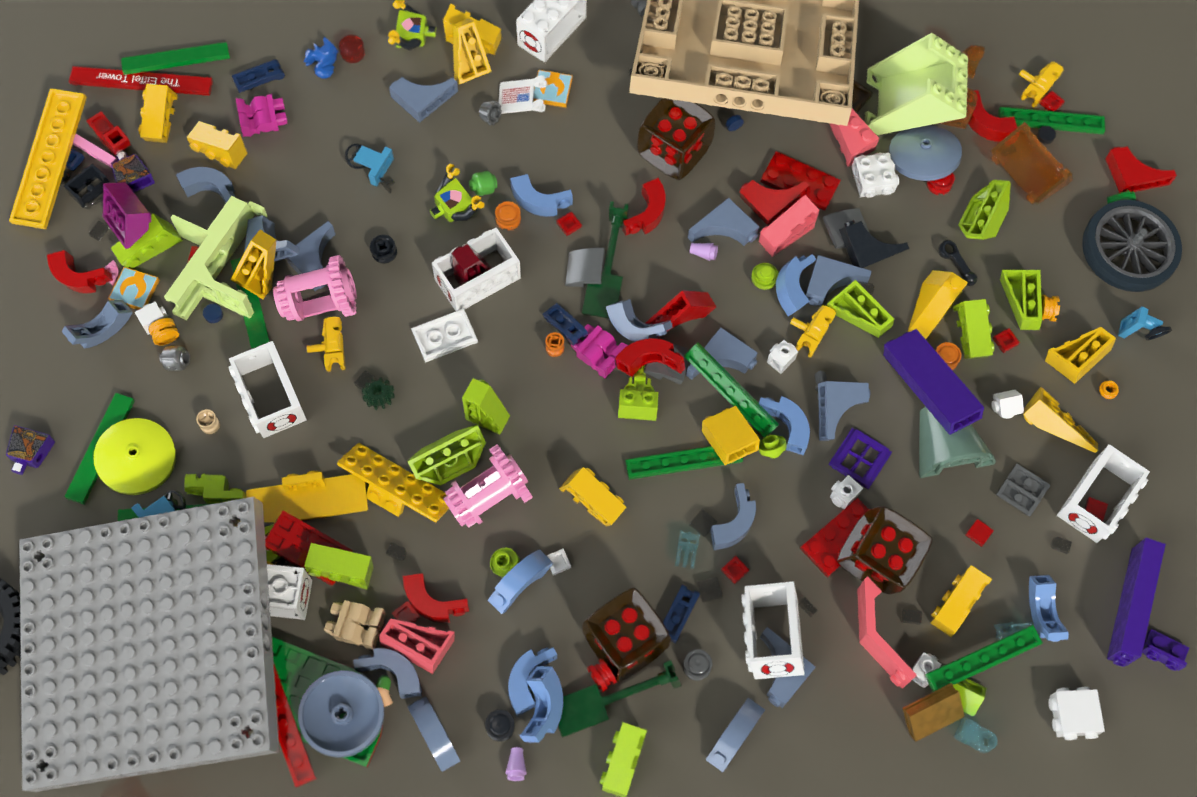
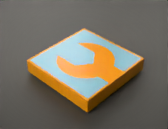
[533,70,573,108]
[108,267,160,310]

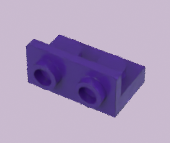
[1142,629,1189,671]

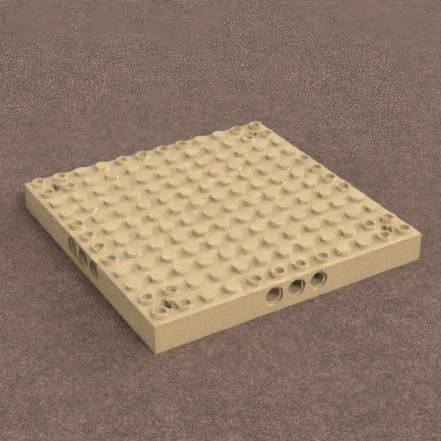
[629,0,859,126]

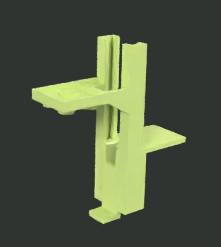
[164,196,267,321]

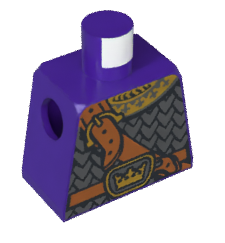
[112,152,155,193]
[6,425,55,475]

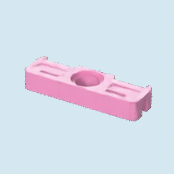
[73,134,118,168]

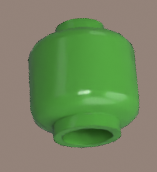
[469,171,497,196]

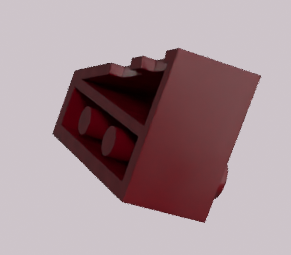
[451,244,492,286]

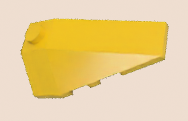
[907,270,968,339]
[1023,387,1098,453]

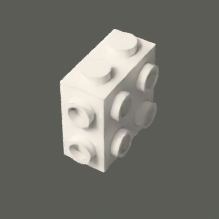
[852,153,899,198]
[1049,687,1105,740]

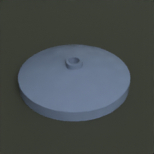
[889,125,962,181]
[298,671,384,757]

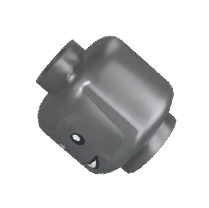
[159,346,190,371]

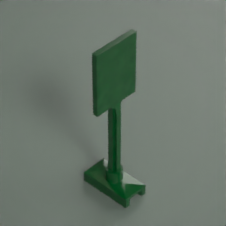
[582,201,629,319]
[558,660,682,737]

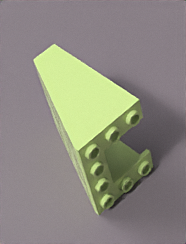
[865,33,968,135]

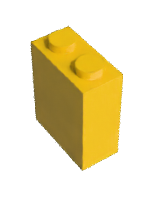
[702,406,760,465]

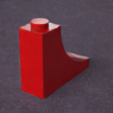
[1105,146,1177,193]
[739,180,810,226]
[646,290,716,338]

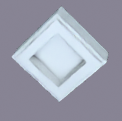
[546,549,571,576]

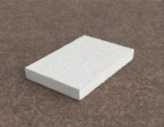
[411,309,478,363]

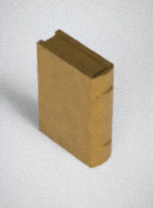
[902,683,965,742]

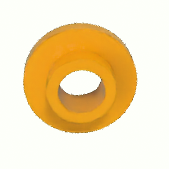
[1099,381,1119,399]

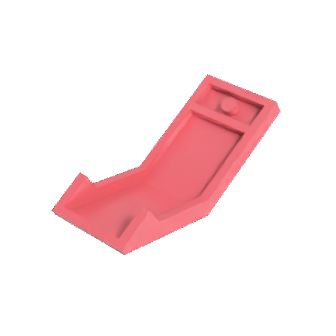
[857,576,917,689]

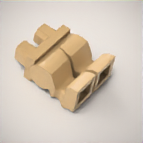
[324,600,386,651]

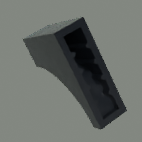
[839,220,909,268]

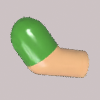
[376,675,393,707]

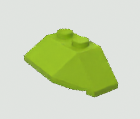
[958,180,1011,240]
[407,425,486,485]

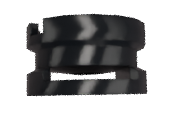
[370,234,397,264]
[485,709,515,742]

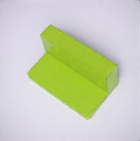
[953,678,986,716]

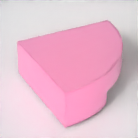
[104,260,120,286]

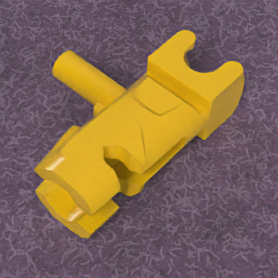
[1019,62,1063,107]
[790,305,836,358]
[307,317,346,372]

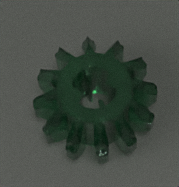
[362,377,395,410]

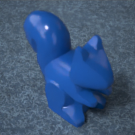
[304,37,338,79]

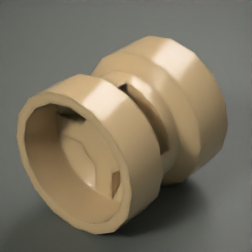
[196,409,220,434]

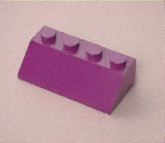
[103,182,151,249]

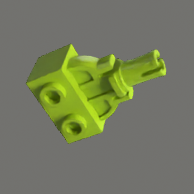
[618,365,659,421]

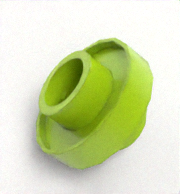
[751,263,778,290]
[759,435,787,458]
[490,547,520,578]

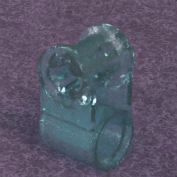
[954,717,998,753]

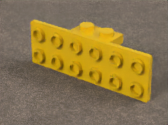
[337,443,449,522]
[246,471,368,523]

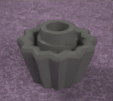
[479,101,502,126]

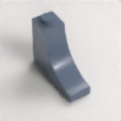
[389,77,458,123]
[688,198,759,246]
[244,215,300,261]
[286,221,335,292]
[806,255,872,306]
[686,328,758,380]
[818,381,870,441]
[760,627,815,708]

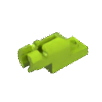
[184,474,246,504]

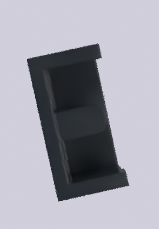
[64,163,110,208]

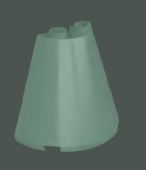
[919,406,996,478]

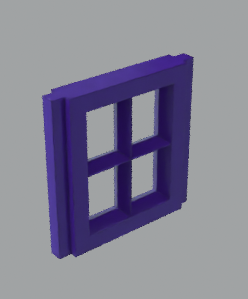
[828,428,892,489]

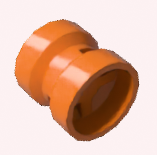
[545,332,564,357]

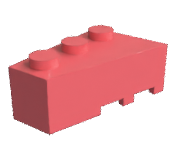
[829,109,879,167]
[758,195,820,257]
[379,619,455,674]

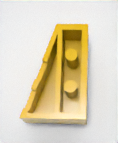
[453,18,491,84]
[139,84,178,143]
[187,121,247,170]
[1045,327,1116,384]

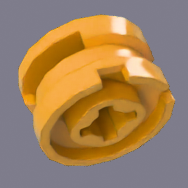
[1041,295,1060,322]
[148,318,179,346]

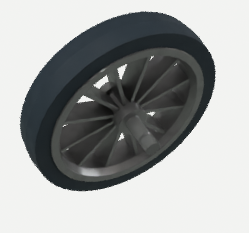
[1082,200,1182,292]

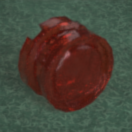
[339,35,365,63]

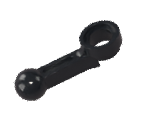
[938,240,977,286]

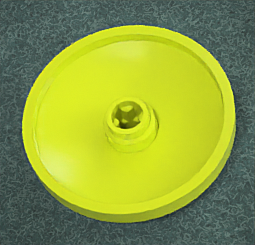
[94,418,176,495]

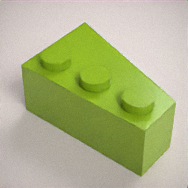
[111,213,183,269]
[1000,270,1042,330]
[827,280,894,338]
[953,299,994,359]
[462,378,510,435]
[304,543,374,590]
[599,722,647,797]

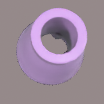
[690,243,718,261]
[505,747,527,781]

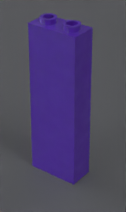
[883,329,984,435]
[1107,538,1166,667]

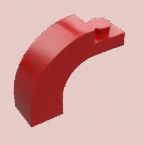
[965,90,1018,142]
[86,111,131,156]
[622,178,666,236]
[47,250,113,293]
[615,338,685,377]
[403,573,469,623]

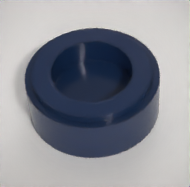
[725,115,744,131]
[203,304,223,323]

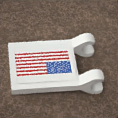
[499,75,547,114]

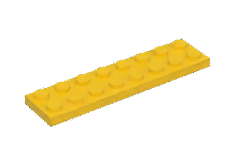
[9,88,87,230]

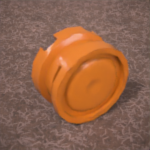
[495,201,521,231]
[935,342,961,370]

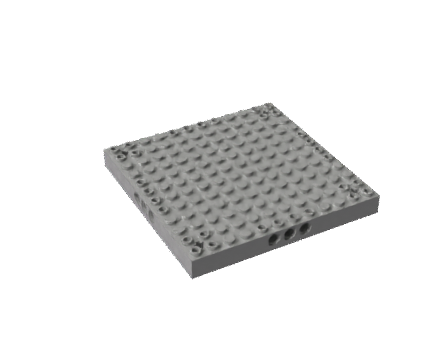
[20,497,279,792]

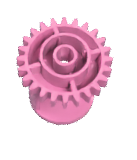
[273,255,357,322]
[443,444,533,527]

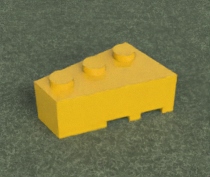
[443,4,501,55]
[230,230,276,299]
[559,467,627,527]
[931,565,992,637]

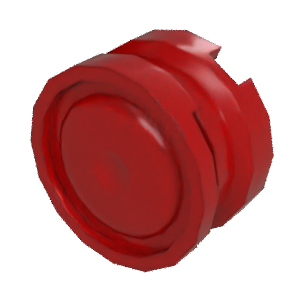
[927,173,955,195]
[587,658,617,692]

